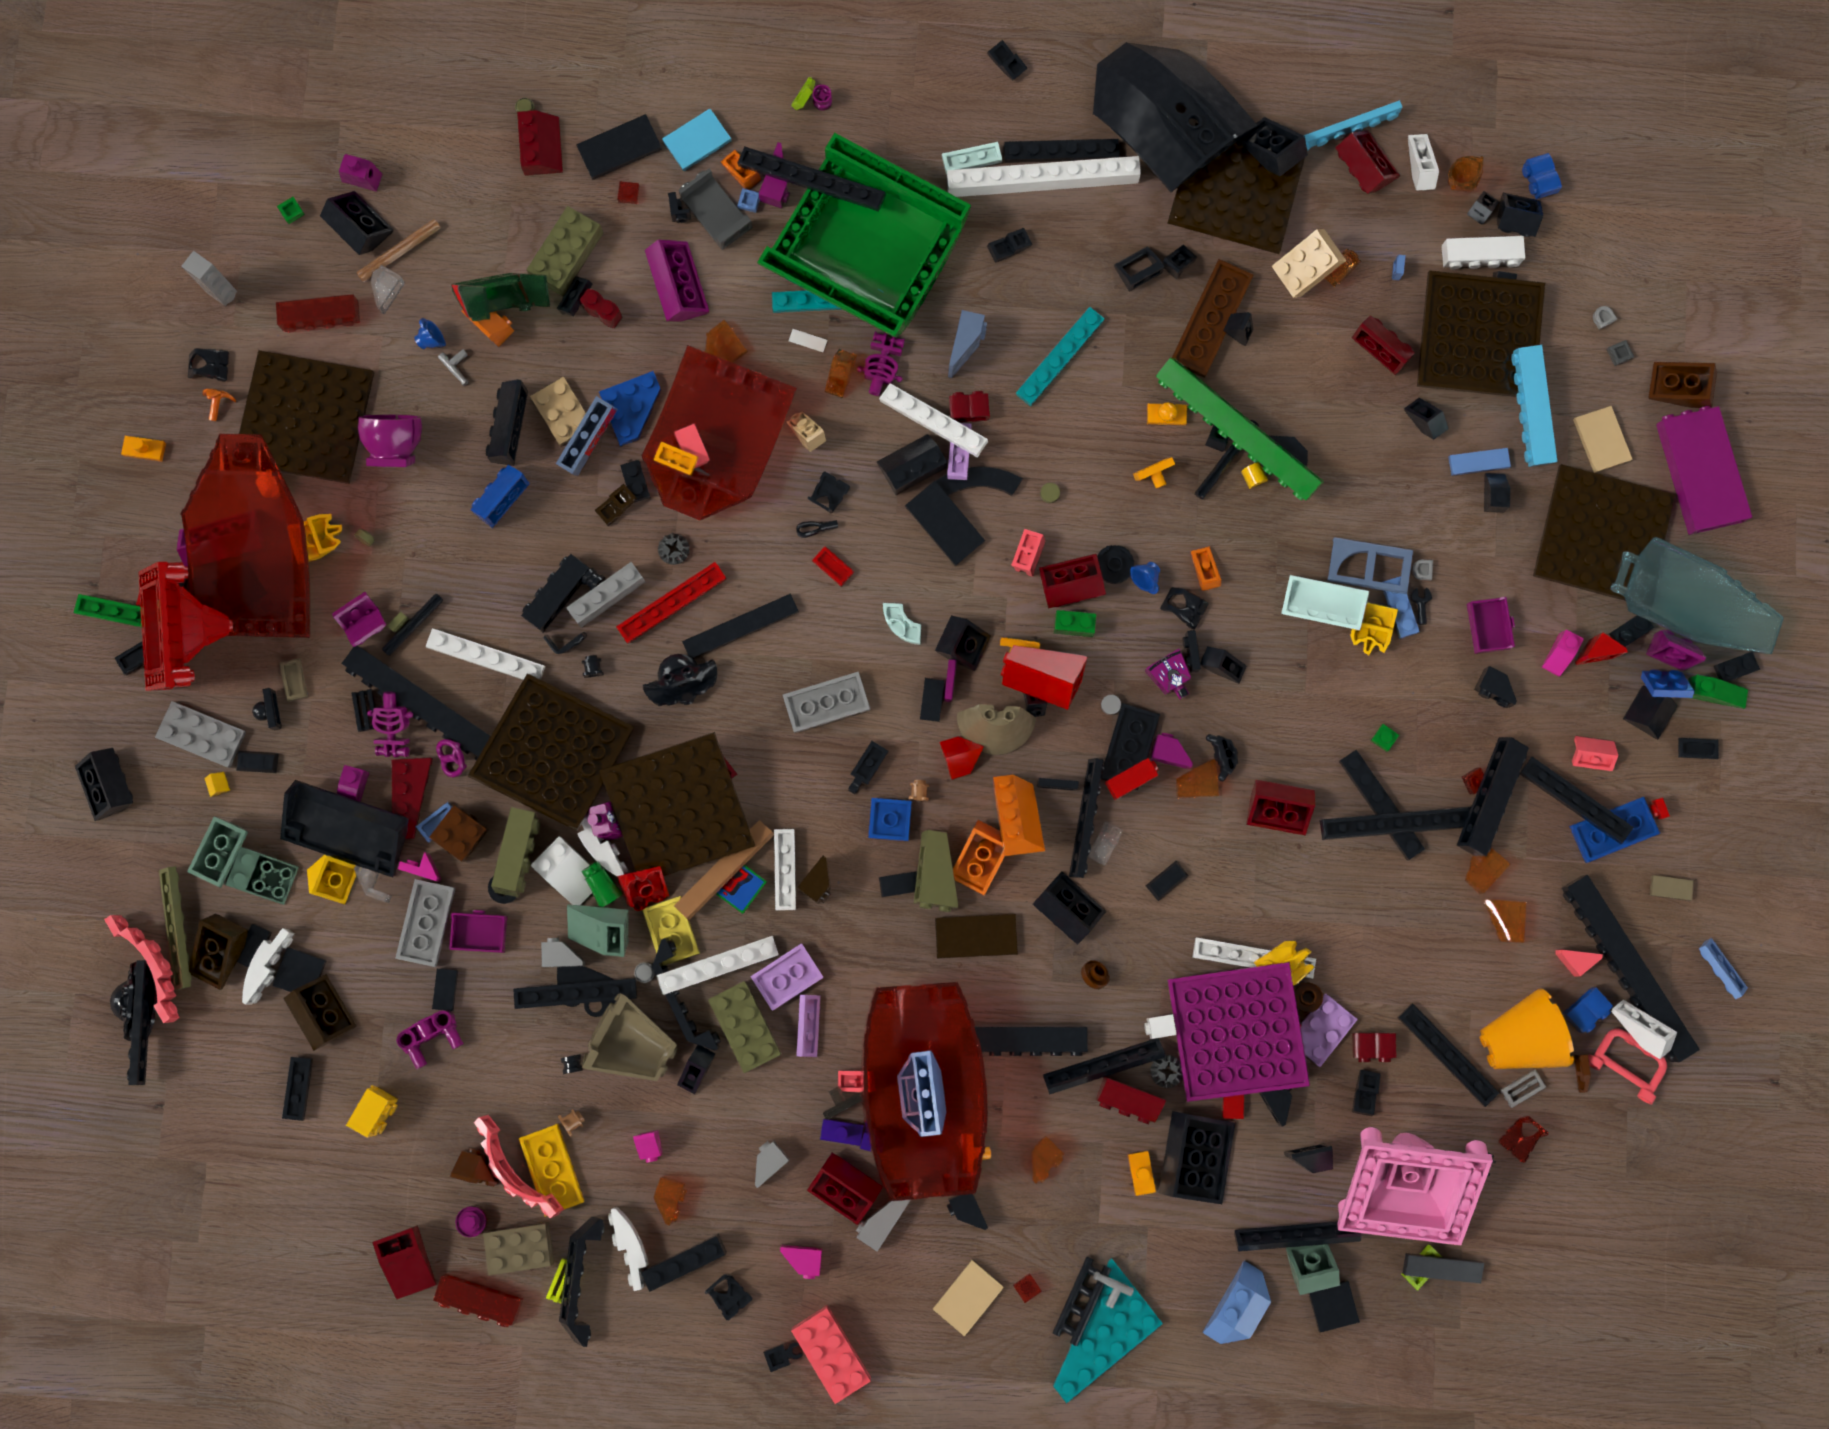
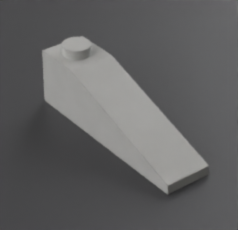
[856,1177,923,1251]

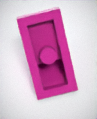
[398,852,441,882]

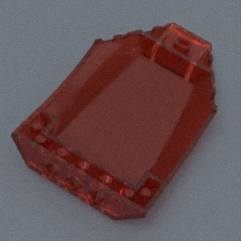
[180,434,310,638]

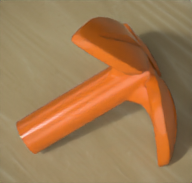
[203,389,236,421]

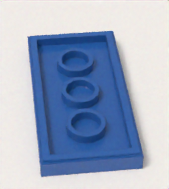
[1569,797,1660,863]

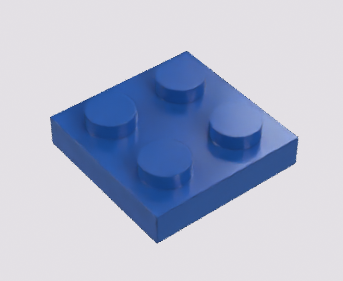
[1641,669,1694,698]
[868,798,912,842]

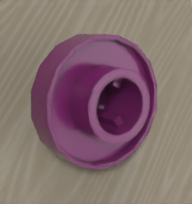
[455,1206,487,1237]

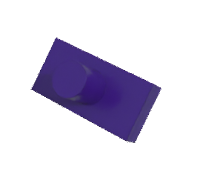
[820,1119,864,1146]

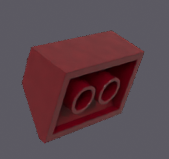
[517,110,563,176]
[1335,130,1400,194]
[1352,315,1415,376]
[1039,554,1106,609]
[1246,779,1315,836]
[1096,1077,1166,1125]
[807,1152,883,1225]

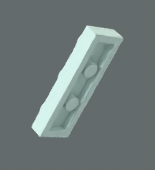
[942,142,1002,174]

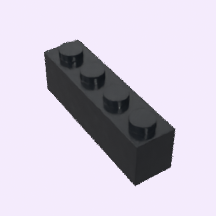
[521,554,590,633]
[641,1233,727,1292]

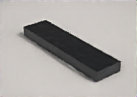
[1402,1253,1484,1284]

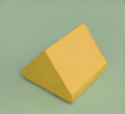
[205,772,230,797]

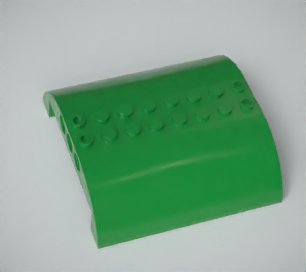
[757,132,971,338]

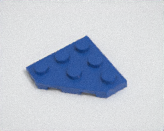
[599,371,661,446]

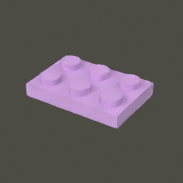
[750,943,824,1011]
[1301,993,1358,1067]

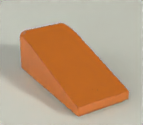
[721,150,761,190]
[1191,546,1221,591]

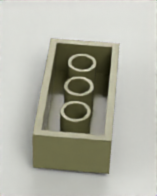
[526,206,603,296]
[491,807,540,897]
[708,981,782,1073]

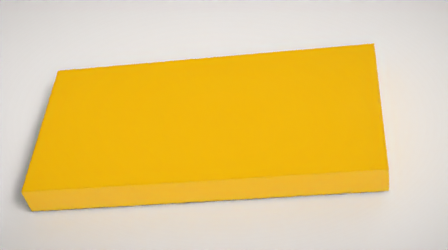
[519,1124,585,1217]

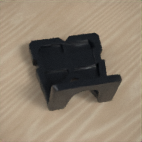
[188,348,229,382]
[807,471,850,513]
[1160,587,1209,630]
[543,632,587,654]
[705,1274,753,1321]

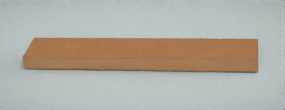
[674,820,774,921]

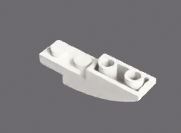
[577,813,629,876]
[242,928,295,1005]
[608,1207,649,1291]

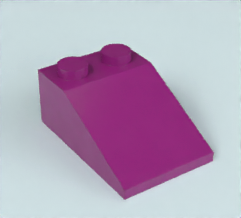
[1646,630,1706,671]

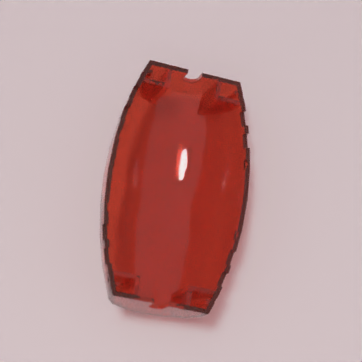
[860,982,988,1201]

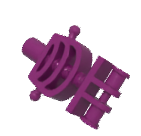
[857,331,905,396]
[367,692,413,758]

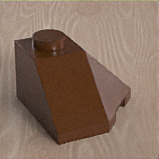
[450,1147,499,1187]

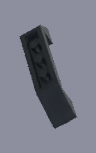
[652,937,721,1051]
[559,1217,605,1347]

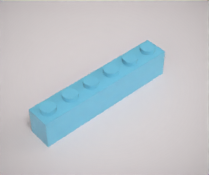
[1511,345,1557,467]

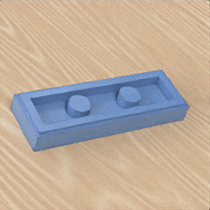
[1448,448,1511,476]

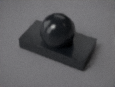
[252,688,282,731]

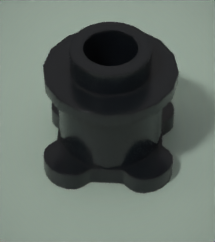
[582,655,604,678]

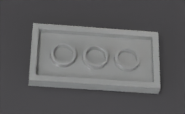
[783,671,870,733]
[155,701,246,768]
[395,879,456,967]

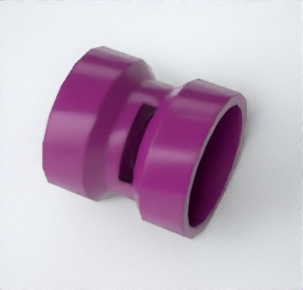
[813,85,832,111]

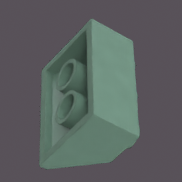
[187,816,248,888]

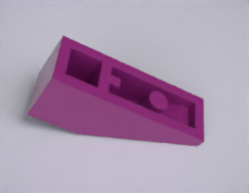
[759,142,790,209]
[337,765,369,802]

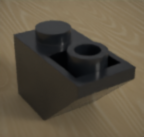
[1474,666,1517,708]

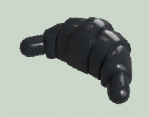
[1206,734,1238,782]

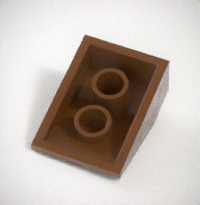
[1648,362,1717,408]

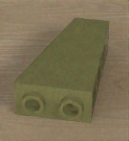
[914,830,958,912]

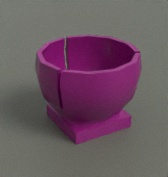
[358,414,422,467]

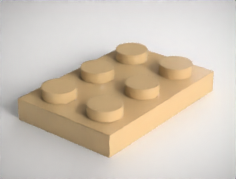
[530,377,586,447]

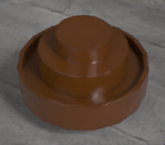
[1081,960,1110,990]
[1294,982,1323,1013]

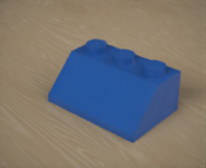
[470,465,530,528]

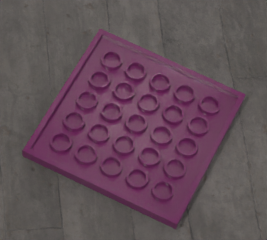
[1168,962,1310,1102]

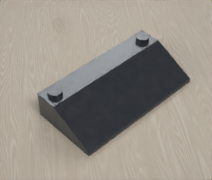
[280,780,409,878]

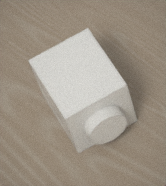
[1144,1014,1176,1039]

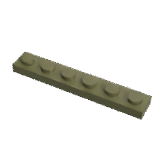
[159,866,192,990]

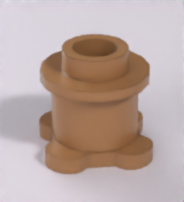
[908,780,930,802]
[558,1109,585,1137]

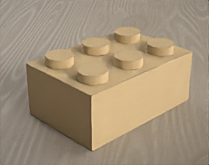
[1272,229,1346,298]

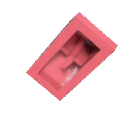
[1556,950,1603,977]
[838,1071,870,1092]

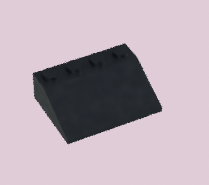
[1158,1111,1236,1205]

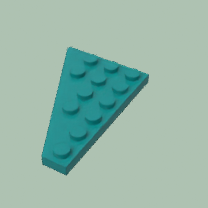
[1053,1258,1163,1404]

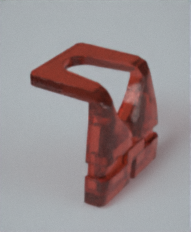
[1498,1116,1549,1163]

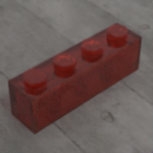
[276,294,360,333]
[433,1274,524,1327]

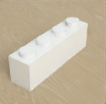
[1442,236,1525,270]

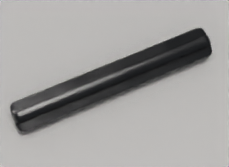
[382,594,443,656]

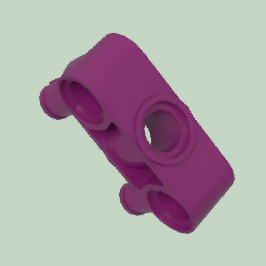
[396,1011,464,1070]

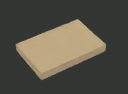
[1573,406,1633,473]
[933,1260,1004,1336]

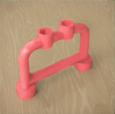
[1588,1028,1667,1105]

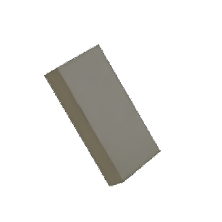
[279,658,308,702]
[1650,875,1694,901]

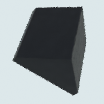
[1623,685,1677,740]

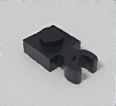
[763,1342,803,1372]

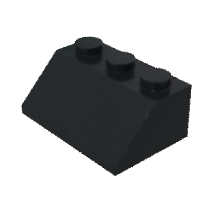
[320,191,394,255]
[877,434,947,495]
[75,748,133,821]
[1033,871,1107,945]

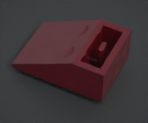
[372,1225,437,1300]

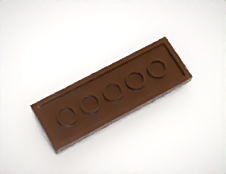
[1172,259,1253,378]

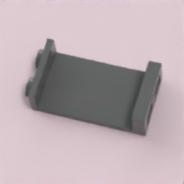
[679,168,753,250]

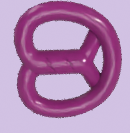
[436,739,467,778]

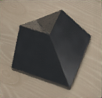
[1284,1143,1333,1173]

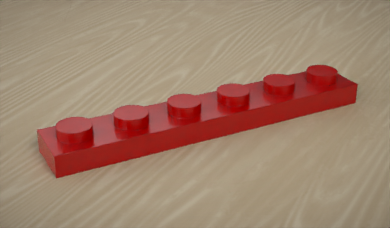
[616,562,727,644]

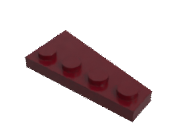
[391,758,433,839]

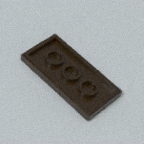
[935,914,1018,959]

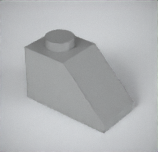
[541,938,585,967]
[755,1141,790,1188]

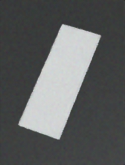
[789,329,827,352]

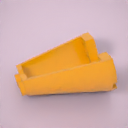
[1480,988,1574,1069]

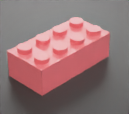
[791,1305,871,1404]

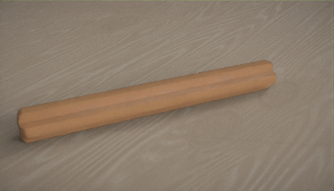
[357,219,440,282]

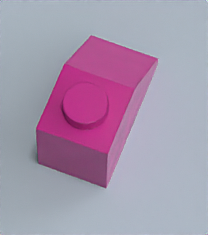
[1541,629,1584,677]
[633,1130,663,1163]
[780,1245,822,1279]

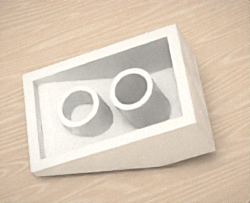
[530,836,592,905]

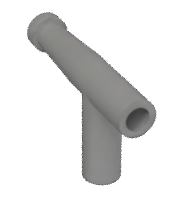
[438,349,469,386]
[1093,1271,1134,1308]

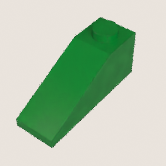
[1688,675,1748,709]

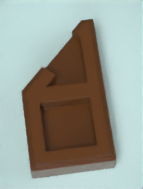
[1574,1054,1591,1093]

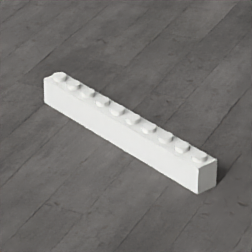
[946,156,1141,197]

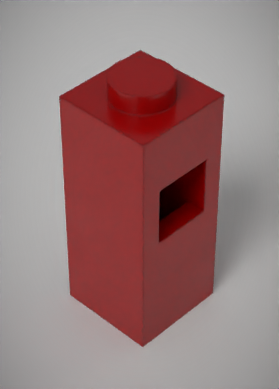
[1105,758,1159,800]

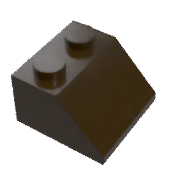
[798,856,831,904]

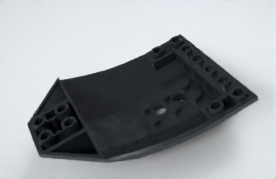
[1093,42,1257,193]

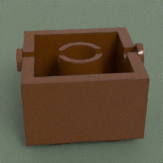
[429,805,489,862]

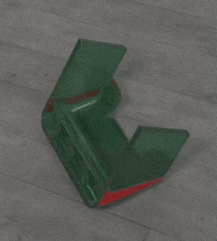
[451,273,550,321]

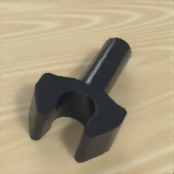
[1411,588,1432,625]

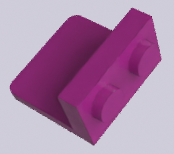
[332,592,386,647]

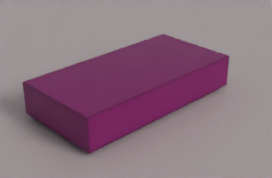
[944,659,956,702]

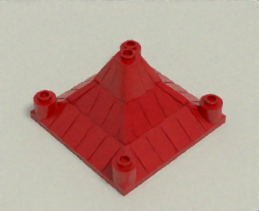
[138,561,233,691]

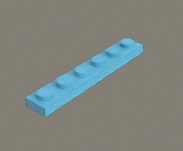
[1304,100,1402,151]

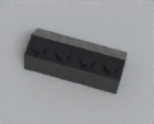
[486,379,528,466]

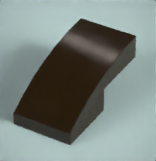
[595,484,637,526]

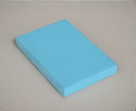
[662,109,732,171]

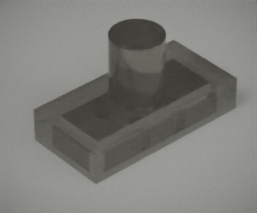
[823,1086,863,1120]

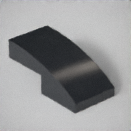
[987,40,1028,81]
[987,228,1032,263]
[920,678,945,722]
[879,871,917,897]
[1352,1070,1381,1116]

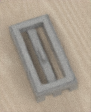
[1500,1069,1546,1108]

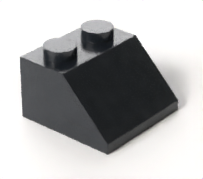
[1497,192,1544,237]
[935,615,991,671]

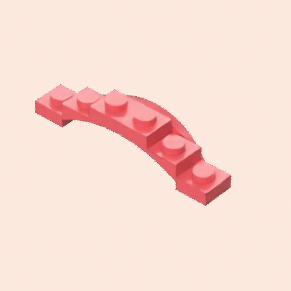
[104,915,180,1023]
[474,1115,564,1218]

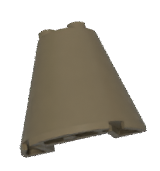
[957,704,1036,755]
[582,993,677,1081]

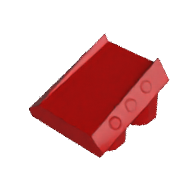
[617,866,669,911]

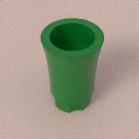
[581,861,623,907]

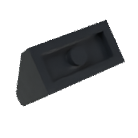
[1114,246,1165,292]

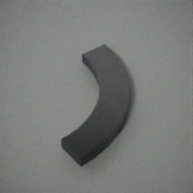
[936,467,1023,497]

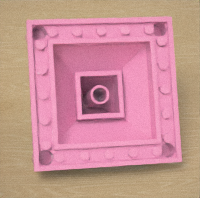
[1337,1127,1493,1245]

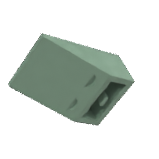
[223,846,299,905]
[567,904,629,957]

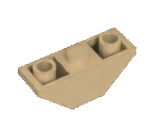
[787,411,826,452]

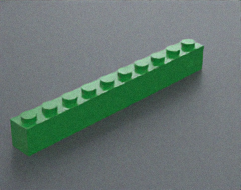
[1156,358,1324,501]

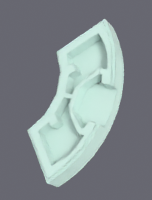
[883,603,921,645]

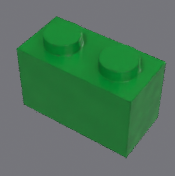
[1053,610,1096,637]

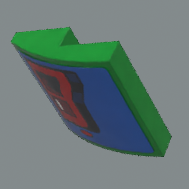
[716,865,767,914]

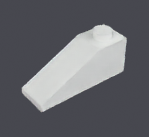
[1408,134,1439,191]
[1611,1000,1677,1059]

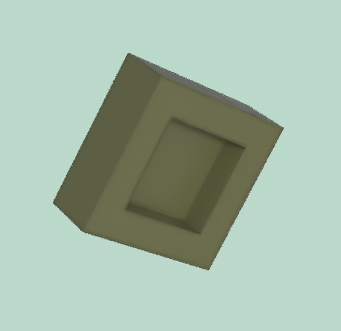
[387,612,410,633]

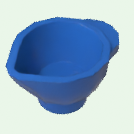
[414,318,446,349]
[1130,562,1160,594]

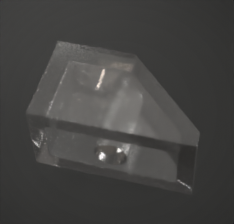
[371,265,405,314]

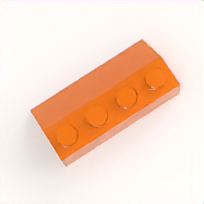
[993,775,1045,856]

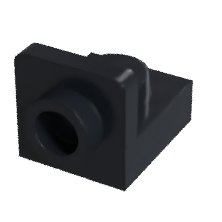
[668,192,691,223]
[1023,693,1047,717]

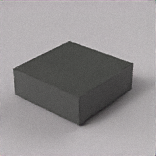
[1607,340,1634,366]

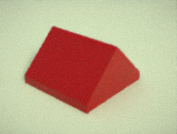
[1575,632,1628,665]

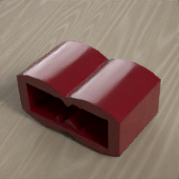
[580,289,623,328]
[948,391,990,423]
[1352,1033,1396,1062]

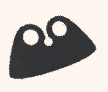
[557,966,617,1017]

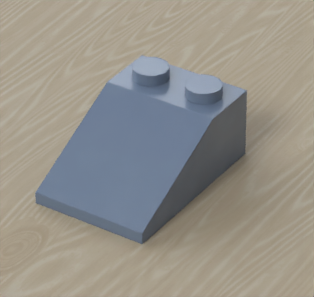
[948,310,987,378]

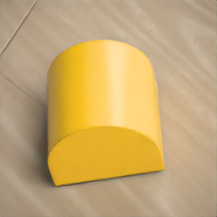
[1241,462,1268,489]

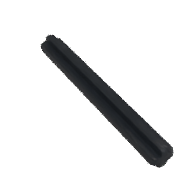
[1195,420,1259,499]

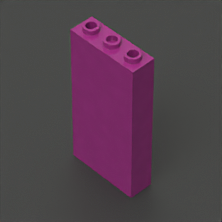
[1656,406,1753,535]

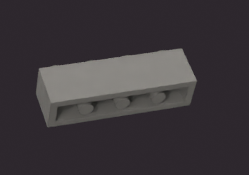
[181,251,237,306]
[566,562,645,628]

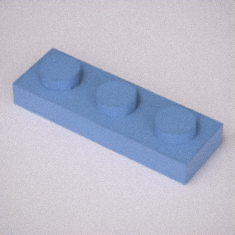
[1383,576,1420,639]
[1699,938,1748,999]

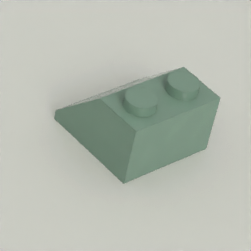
[1286,1244,1340,1295]

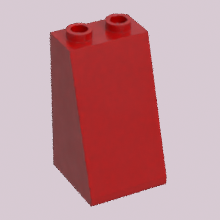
[1000,645,1088,710]

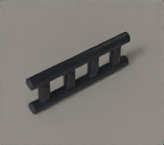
[1053,1256,1111,1346]

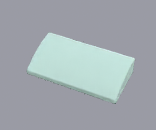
[1281,575,1369,630]

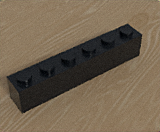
[1456,737,1529,856]
[964,1027,1088,1056]

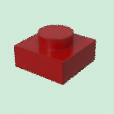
[1650,797,1670,820]

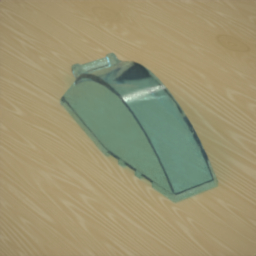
[1611,537,1784,654]

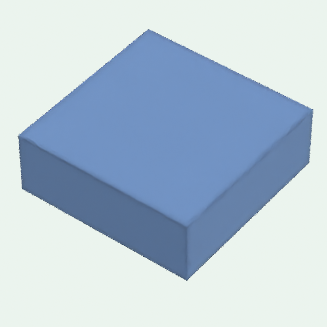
[737,188,760,213]
[1392,255,1406,280]

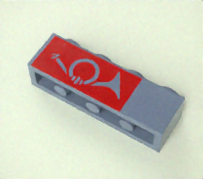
[556,396,618,476]

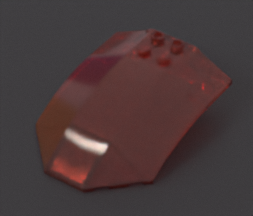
[641,345,797,521]

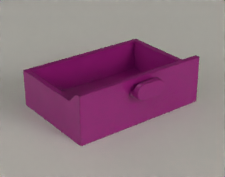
[1466,597,1515,654]
[449,910,507,953]

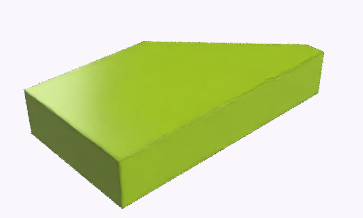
[791,77,816,110]

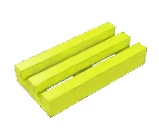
[546,1258,567,1304]

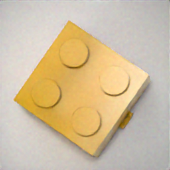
[346,1085,398,1138]

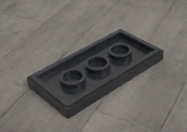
[576,114,662,180]
[905,481,985,566]
[1100,703,1160,791]

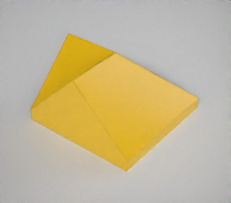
[307,855,359,905]

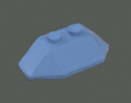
[897,1051,946,1137]
[1202,1261,1271,1344]

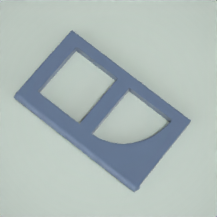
[1327,537,1413,594]

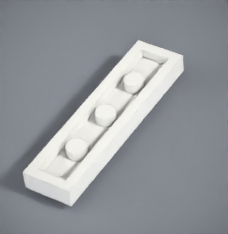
[774,829,796,911]

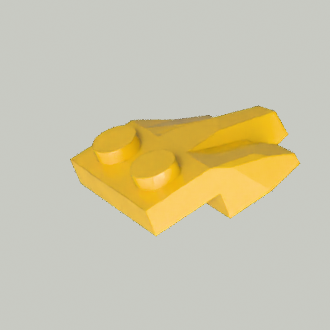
[287,514,342,564]
[1350,602,1398,656]
[1254,941,1315,986]

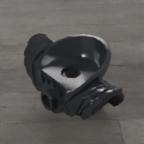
[643,654,717,706]
[110,962,157,1041]

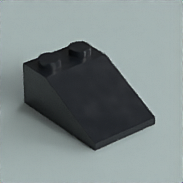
[1238,117,1308,176]

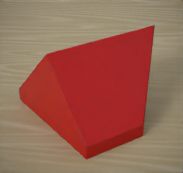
[939,736,984,780]

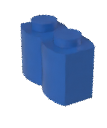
[1522,153,1562,200]
[1563,987,1613,1033]

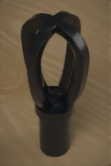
[796,520,838,538]

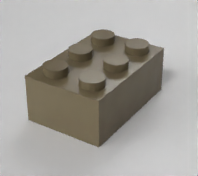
[483,1222,554,1276]

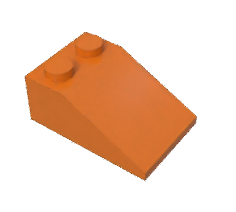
[953,820,1005,896]

